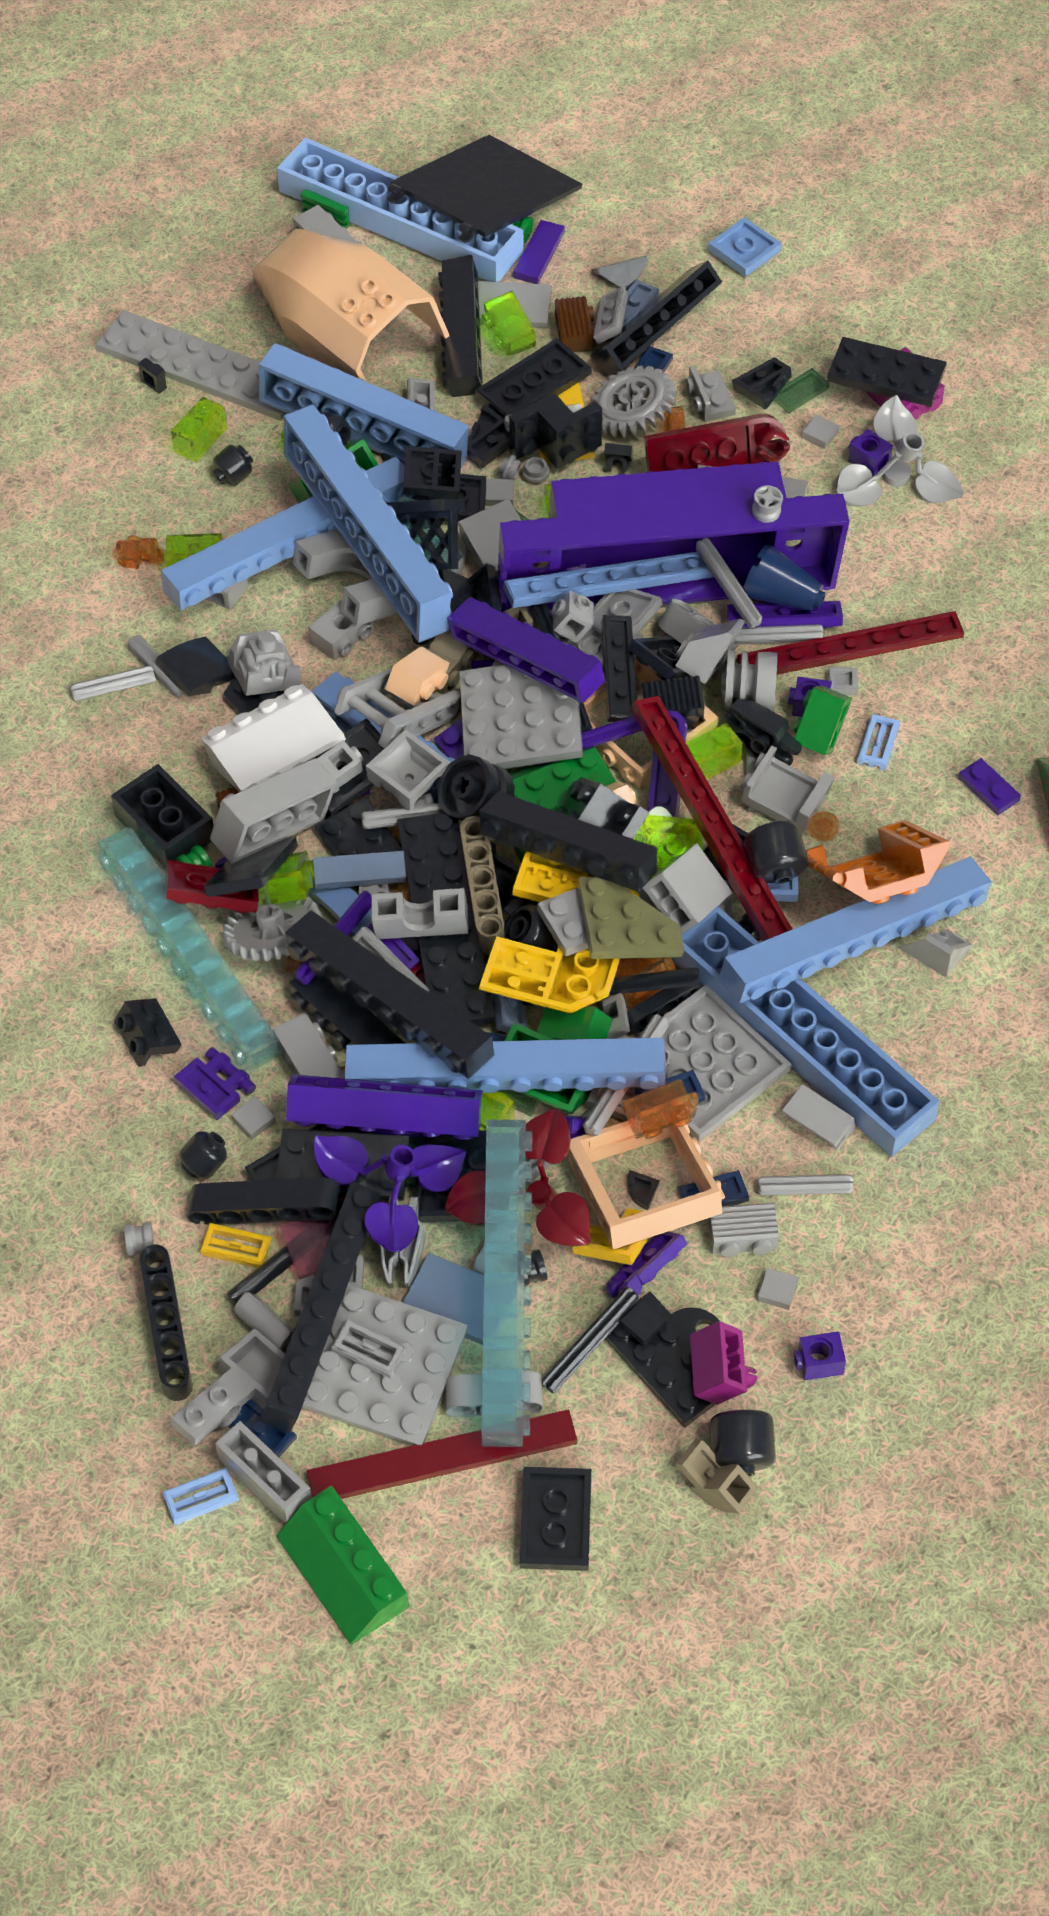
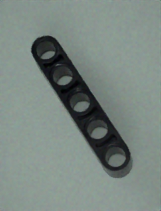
[186,1177,341,1225]
[140,1244,193,1401]

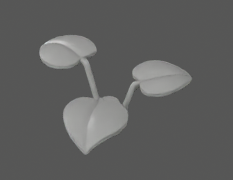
[836,395,964,507]

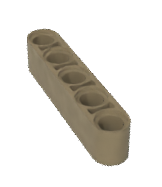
[460,816,505,954]

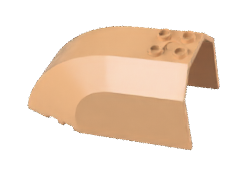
[253,229,450,381]

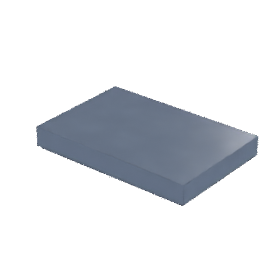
[402,1253,518,1348]

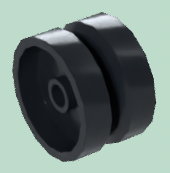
[438,754,515,821]

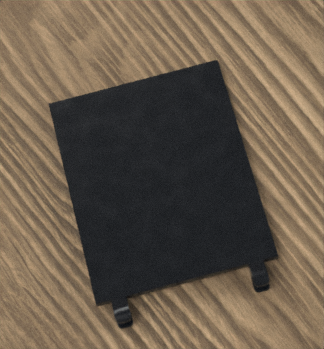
[387,134,583,243]

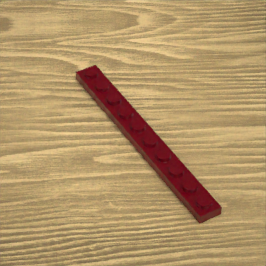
[630,696,792,941]

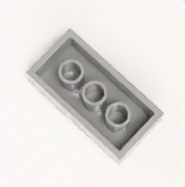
[210,758,337,864]

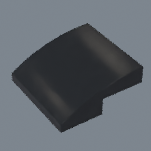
[156,637,235,696]

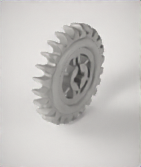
[590,365,676,438]
[223,892,322,961]

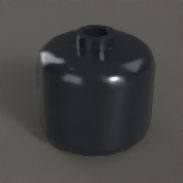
[744,821,808,884]
[504,904,558,952]
[709,1410,776,1477]

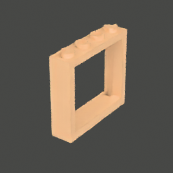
[584,654,719,790]
[568,1106,725,1249]

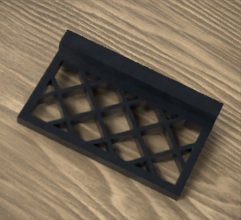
[386,499,465,570]

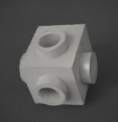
[552,590,595,643]

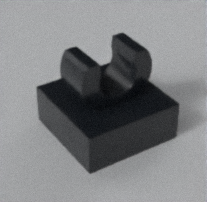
[604,443,634,473]

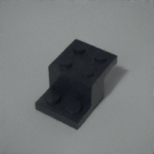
[509,393,602,469]
[403,446,487,522]
[412,563,502,645]
[555,777,649,839]

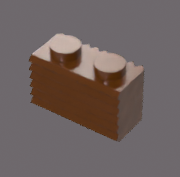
[555,296,596,352]

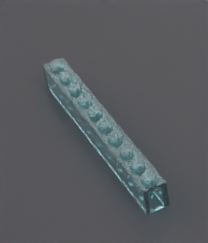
[98,826,282,1073]
[482,1120,532,1447]

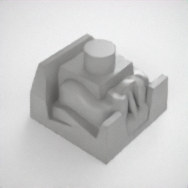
[228,629,301,696]
[366,730,450,811]

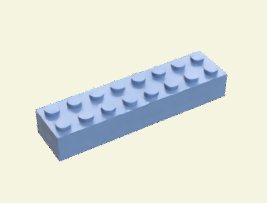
[259,343,469,468]

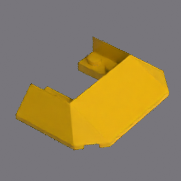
[479,851,640,1013]

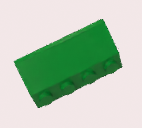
[276,1485,409,1645]

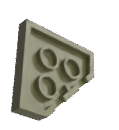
[577,877,684,959]

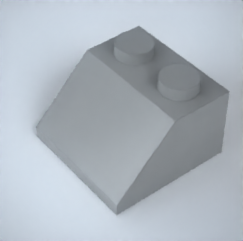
[675,619,745,684]

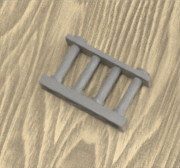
[334,668,461,748]

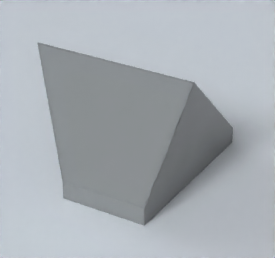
[898,929,973,977]

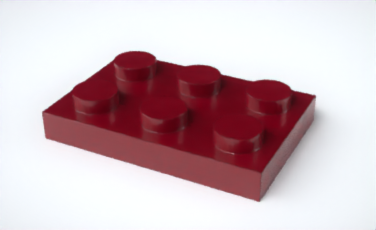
[166,860,259,913]

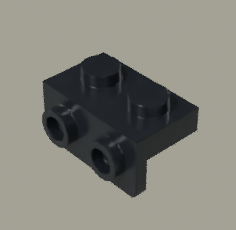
[114,998,182,1067]

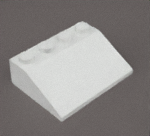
[201,684,346,792]

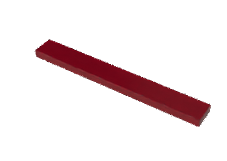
[737,611,964,675]
[306,1409,577,1499]

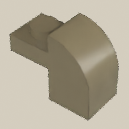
[675,1439,759,1513]

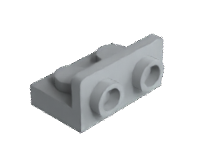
[685,366,736,422]

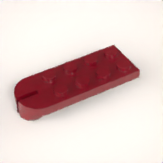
[644,414,790,472]

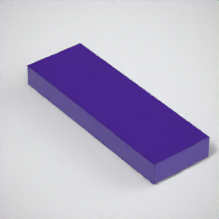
[513,220,565,284]

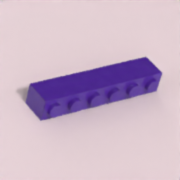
[447,597,605,703]
[286,1074,483,1140]

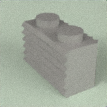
[708,1203,779,1257]

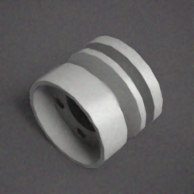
[721,650,777,712]

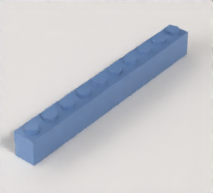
[161,456,414,611]
[719,856,992,1003]
[345,1037,665,1093]

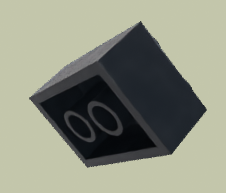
[111,764,214,868]

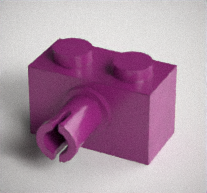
[690,1321,758,1405]

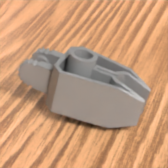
[380,1197,427,1288]

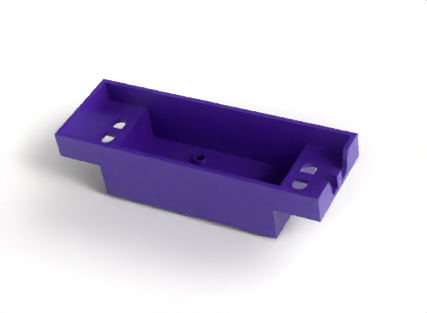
[497,462,850,612]

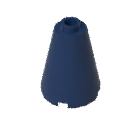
[743,544,826,611]

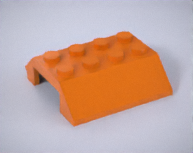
[806,820,950,904]

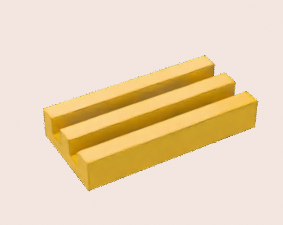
[200,1223,272,1268]

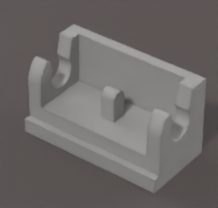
[782,1084,856,1150]

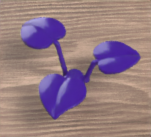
[313,1135,466,1252]

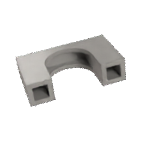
[293,529,397,626]

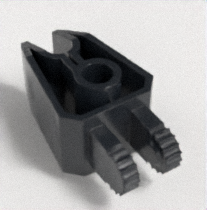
[723,699,802,765]

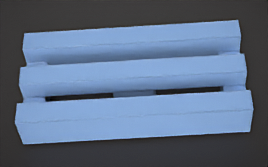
[857,714,900,771]
[163,1467,239,1525]

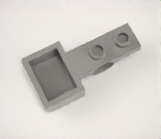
[171,1329,284,1446]

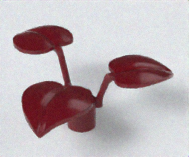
[446,1109,591,1247]

